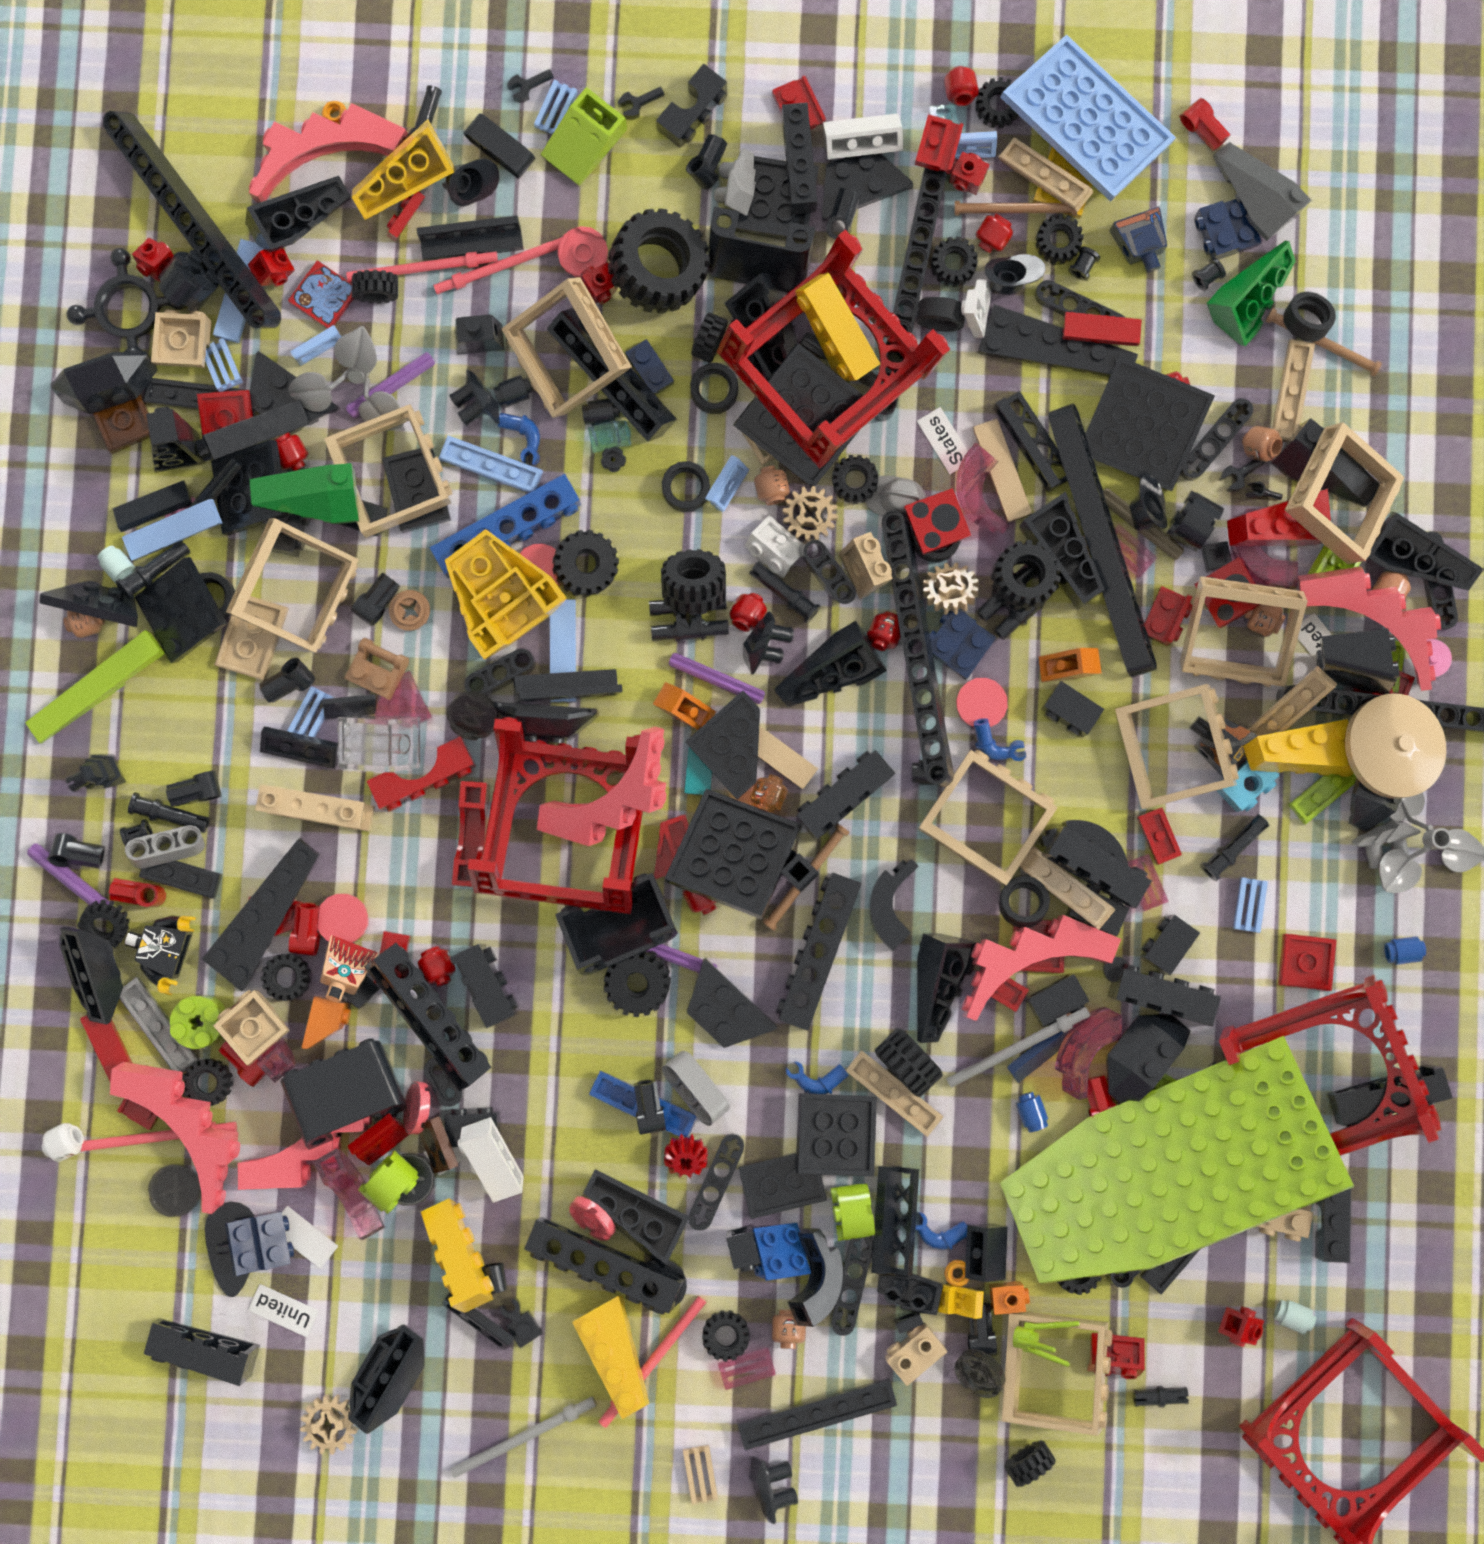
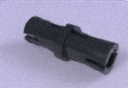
[1133,1386,1189,1408]

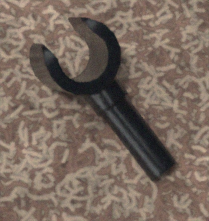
[1246,481,1283,500]

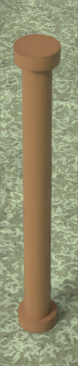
[955,201,1077,216]
[1265,308,1382,377]
[762,823,850,931]

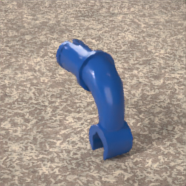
[498,413,540,466]
[974,718,1027,761]
[786,1061,849,1094]
[916,1212,967,1251]

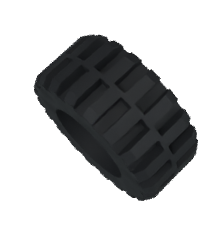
[608,208,710,314]

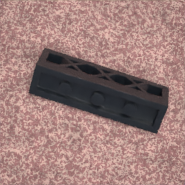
[417,215,524,261]
[993,391,1068,493]
[513,669,623,703]
[871,1165,919,1276]

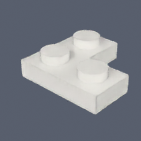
[961,280,992,338]

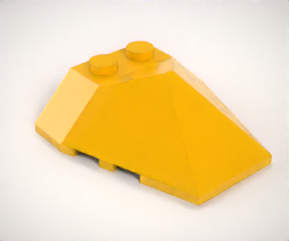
[445,529,567,660]

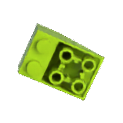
[540,87,627,187]

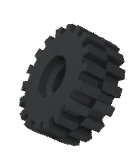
[552,529,619,597]
[604,950,671,1017]

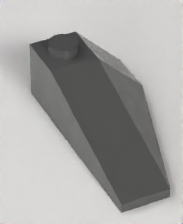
[1212,142,1312,241]

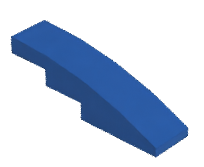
[589,1071,697,1138]

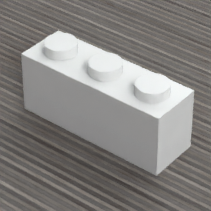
[823,114,903,159]
[458,1117,524,1203]

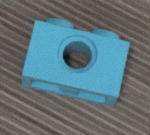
[1217,760,1280,812]

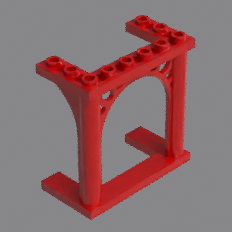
[717,229,950,469]
[467,717,643,914]
[1219,974,1442,1156]
[1239,1318,1484,1544]

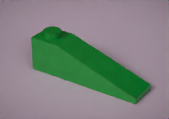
[1207,240,1296,346]
[249,463,359,524]

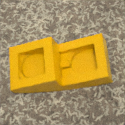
[938,1284,984,1319]

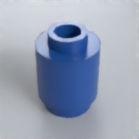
[1384,936,1426,965]
[1015,1091,1049,1133]

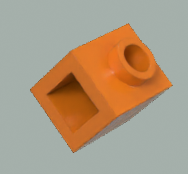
[989,1281,1030,1315]

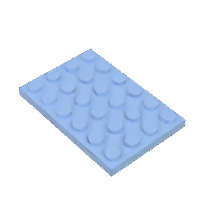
[1000,35,1176,202]

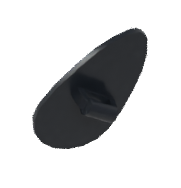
[205,1201,255,1297]

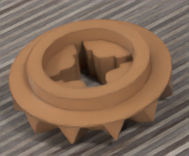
[389,590,431,631]

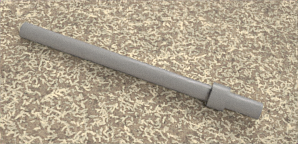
[946,1007,1091,1088]
[450,1396,597,1478]

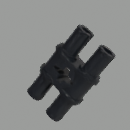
[976,565,1059,640]
[649,598,729,643]

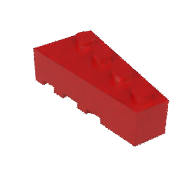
[1227,489,1331,546]

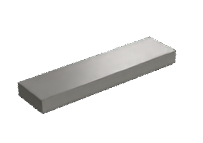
[119,977,199,1072]

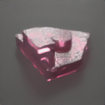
[374,671,433,729]

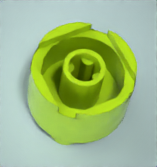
[170,995,226,1049]
[358,1150,419,1214]
[830,1183,875,1241]

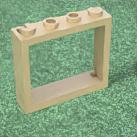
[501,277,632,418]
[324,404,453,538]
[1285,422,1405,564]
[226,518,359,653]
[1179,576,1308,687]
[1115,684,1239,809]
[918,750,1058,886]
[1002,1311,1112,1436]

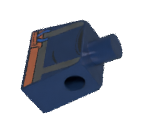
[1110,206,1167,273]

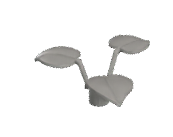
[288,326,404,431]
[1379,793,1484,893]

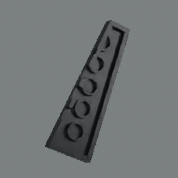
[977,304,1138,377]
[202,838,320,991]

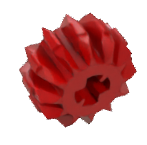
[664,1133,708,1179]

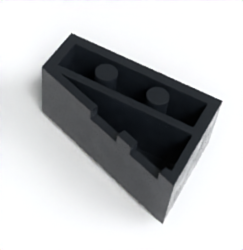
[450,944,519,1029]

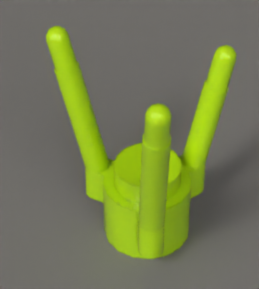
[1013,1321,1080,1367]

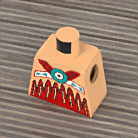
[320,935,378,1003]

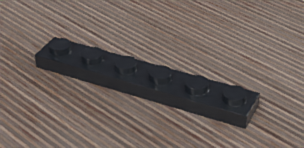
[737,1378,898,1450]

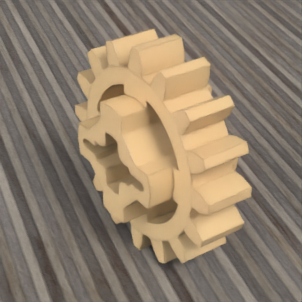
[782,486,838,540]
[923,563,979,615]
[300,1394,359,1455]

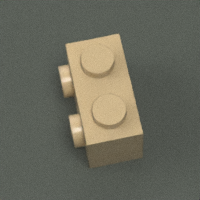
[885,1323,948,1386]

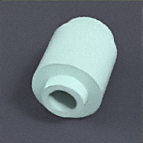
[97,546,135,584]
[1273,1299,1316,1334]

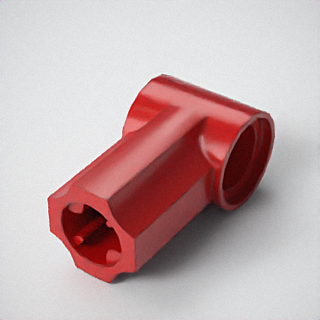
[1180,98,1231,151]
[109,878,166,907]
[288,902,320,956]
[218,1041,272,1087]
[1082,1075,1116,1117]

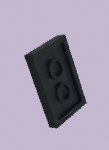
[382,448,451,533]
[738,1153,827,1219]

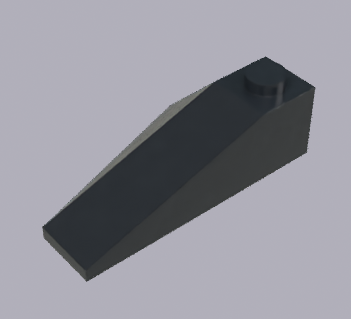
[1270,418,1380,507]
[774,621,887,707]
[917,933,978,1043]

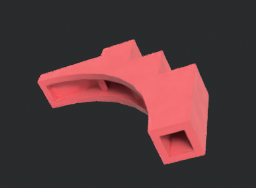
[249,103,409,203]
[1298,566,1441,691]
[537,727,666,846]
[961,915,1121,1021]
[110,1062,240,1214]
[238,1116,372,1190]

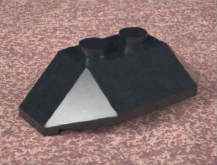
[50,351,158,414]
[493,701,599,744]
[1348,778,1402,832]
[59,926,123,1025]
[1106,1014,1191,1104]
[348,1324,425,1434]

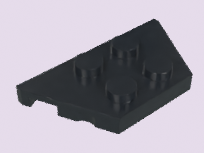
[821,153,914,222]
[250,351,339,435]
[39,581,138,627]
[686,957,777,1048]

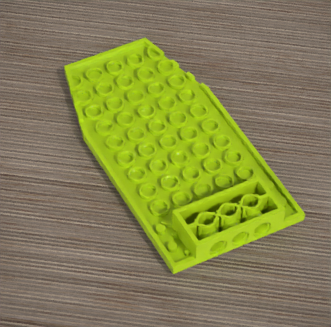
[1000,1036,1354,1284]

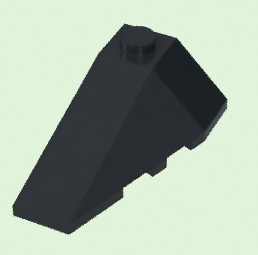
[245,175,351,252]
[1368,511,1484,591]

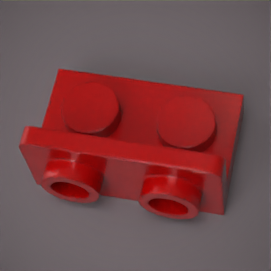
[1144,586,1193,646]
[1087,1333,1145,1380]

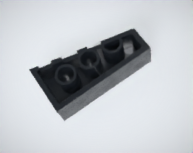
[724,272,798,379]
[146,407,205,473]
[1019,491,1105,610]
[796,750,896,841]
[1041,826,1152,909]
[1107,963,1221,1027]
[1327,1064,1453,1128]
[582,1169,689,1269]
[144,1318,260,1387]

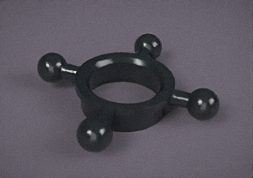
[66,248,186,353]

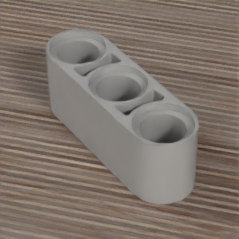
[125,825,205,869]
[662,1051,730,1126]

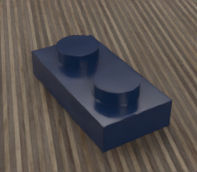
[625,339,674,395]

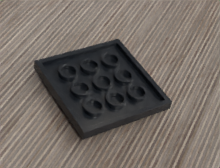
[733,342,864,487]
[1085,356,1215,491]
[665,788,802,919]

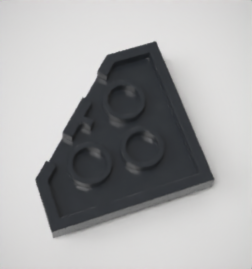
[685,690,760,800]

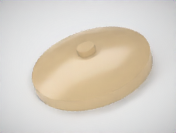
[1345,693,1446,799]

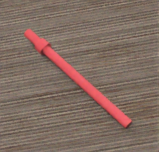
[433,237,562,295]
[346,251,498,282]
[81,1121,237,1152]
[598,1296,707,1428]

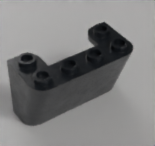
[707,206,816,293]
[1316,628,1399,695]
[555,873,678,976]
[280,1038,408,1150]

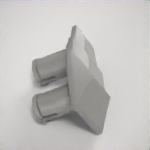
[714,148,756,216]
[1352,820,1421,869]

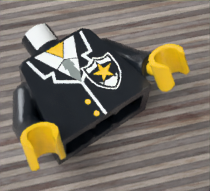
[125,915,196,996]

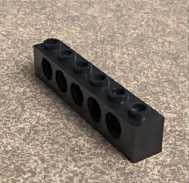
[547,308,677,442]
[776,872,862,1031]
[364,942,492,1091]
[524,1217,685,1315]

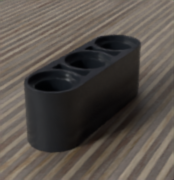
[463,113,536,179]
[799,539,856,604]
[464,648,536,696]

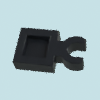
[500,1297,543,1348]

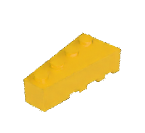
[352,119,454,220]
[795,273,880,381]
[1243,719,1354,777]
[421,1198,494,1313]
[572,1295,650,1419]

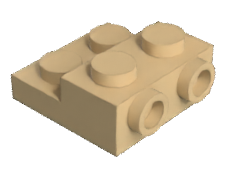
[151,310,212,368]
[839,532,893,599]
[213,990,290,1066]
[1256,1204,1314,1242]

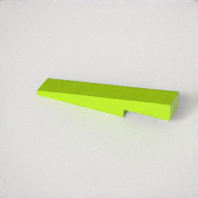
[25,630,165,744]

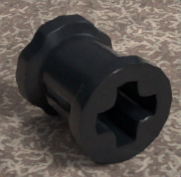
[1068,246,1101,281]
[1192,257,1226,291]
[120,819,153,847]

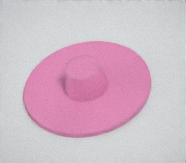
[1427,639,1452,677]

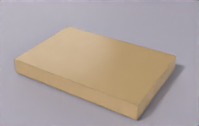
[214,596,289,681]

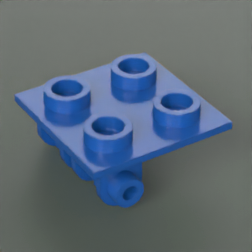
[752,1222,811,1281]

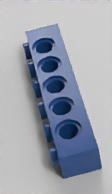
[429,474,582,578]

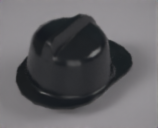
[442,158,500,207]
[984,254,1046,296]
[1129,474,1168,531]

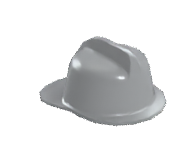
[866,476,925,519]

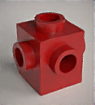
[949,151,990,195]
[132,237,174,282]
[247,248,295,287]
[580,262,618,305]
[1218,1306,1265,1347]

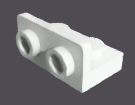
[745,515,808,578]

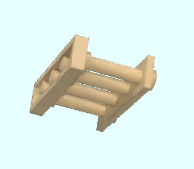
[255,784,375,832]

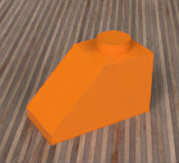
[1038,648,1102,682]
[653,682,716,731]
[302,996,351,1049]

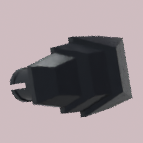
[449,369,500,426]
[743,611,794,675]
[66,754,126,792]
[877,1274,943,1315]
[749,1456,798,1524]

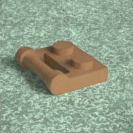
[345,638,409,700]

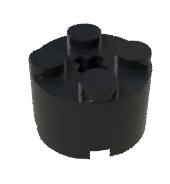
[158,250,219,312]
[1166,490,1224,552]

